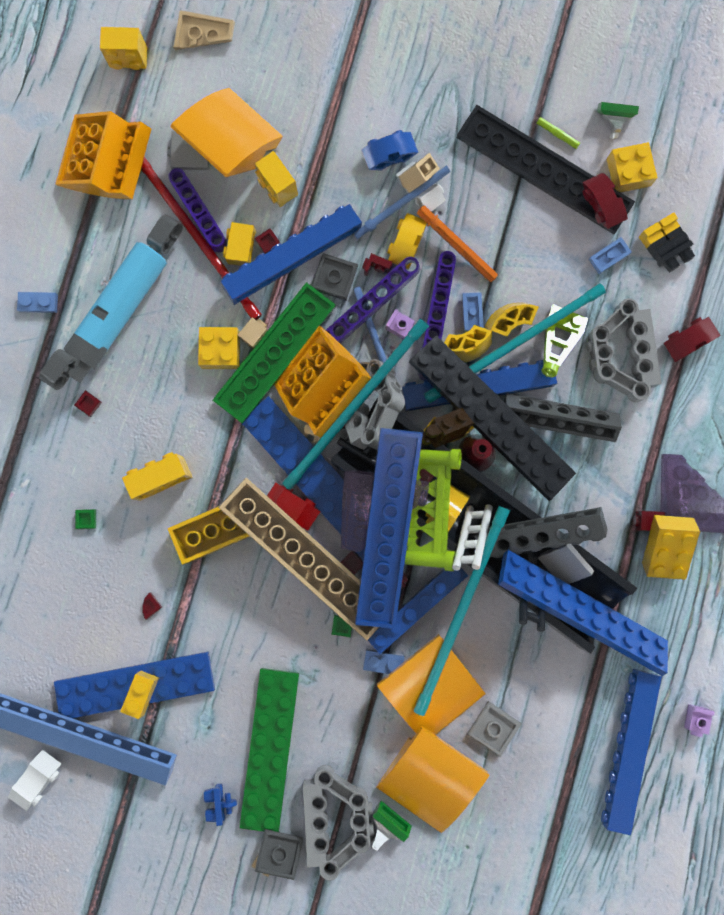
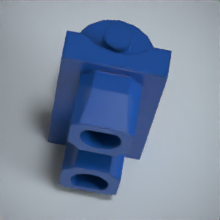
[204,783,237,826]

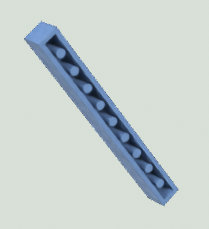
[0,693,177,786]

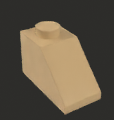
[399,153,440,193]

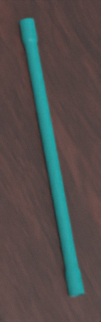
[424,283,606,404]
[282,318,429,490]
[413,506,510,716]

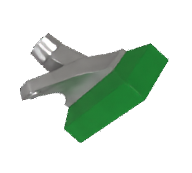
[597,102,639,139]
[370,801,412,851]

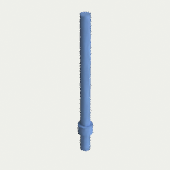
[354,165,451,239]
[353,287,387,363]

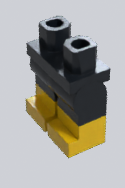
[639,212,695,273]

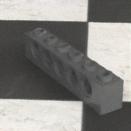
[504,393,622,442]
[486,507,608,558]

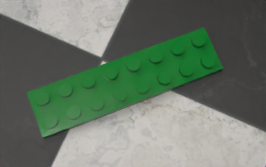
[212,282,336,424]
[239,668,299,832]

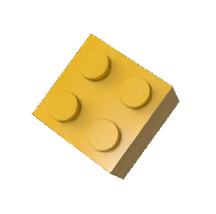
[100,27,147,70]
[607,142,658,192]
[255,151,298,207]
[198,327,240,369]

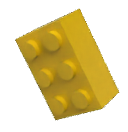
[122,452,193,501]
[642,515,700,580]

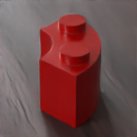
[267,482,321,531]

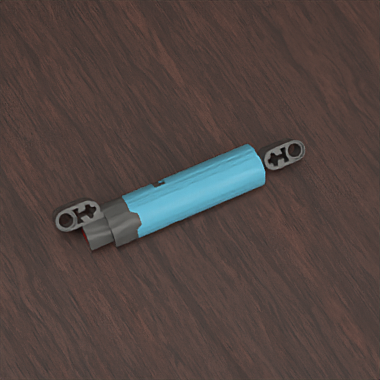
[39,214,183,390]

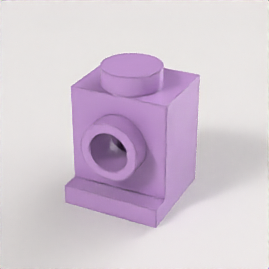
[386,309,415,340]
[684,704,715,737]

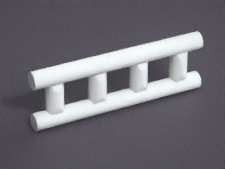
[452,504,493,571]

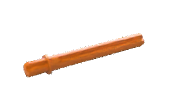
[417,205,498,282]

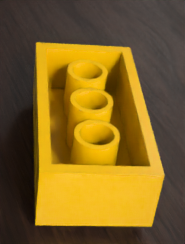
[167,506,250,565]

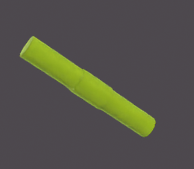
[536,117,580,149]

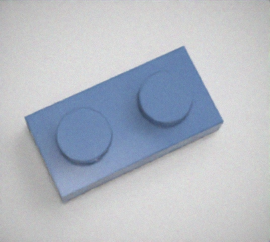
[589,237,632,274]
[17,292,58,313]
[462,292,484,332]
[363,650,404,674]

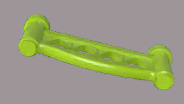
[405,449,461,571]

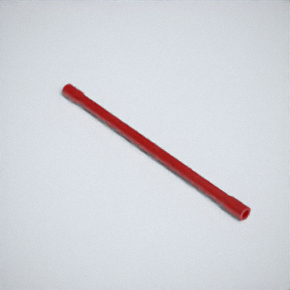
[141,156,262,320]

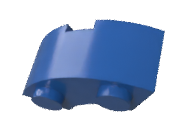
[361,130,419,171]

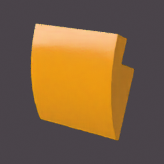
[170,88,283,177]
[55,111,151,199]
[274,326,372,438]
[377,634,486,735]
[376,725,490,833]

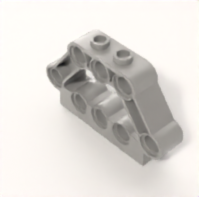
[586,298,662,402]
[345,359,405,450]
[303,765,374,881]

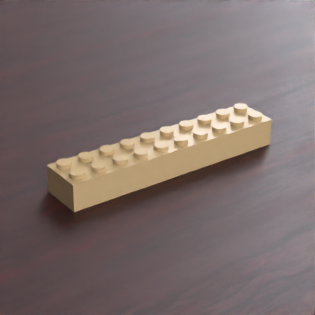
[218,478,379,640]

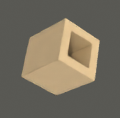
[238,318,268,349]

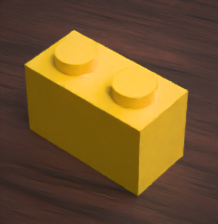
[223,222,256,266]
[120,671,159,719]

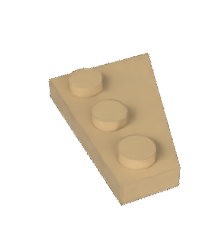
[173,10,235,50]

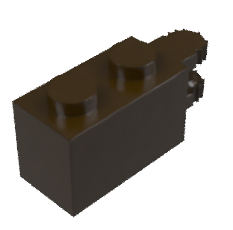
[422,408,474,448]

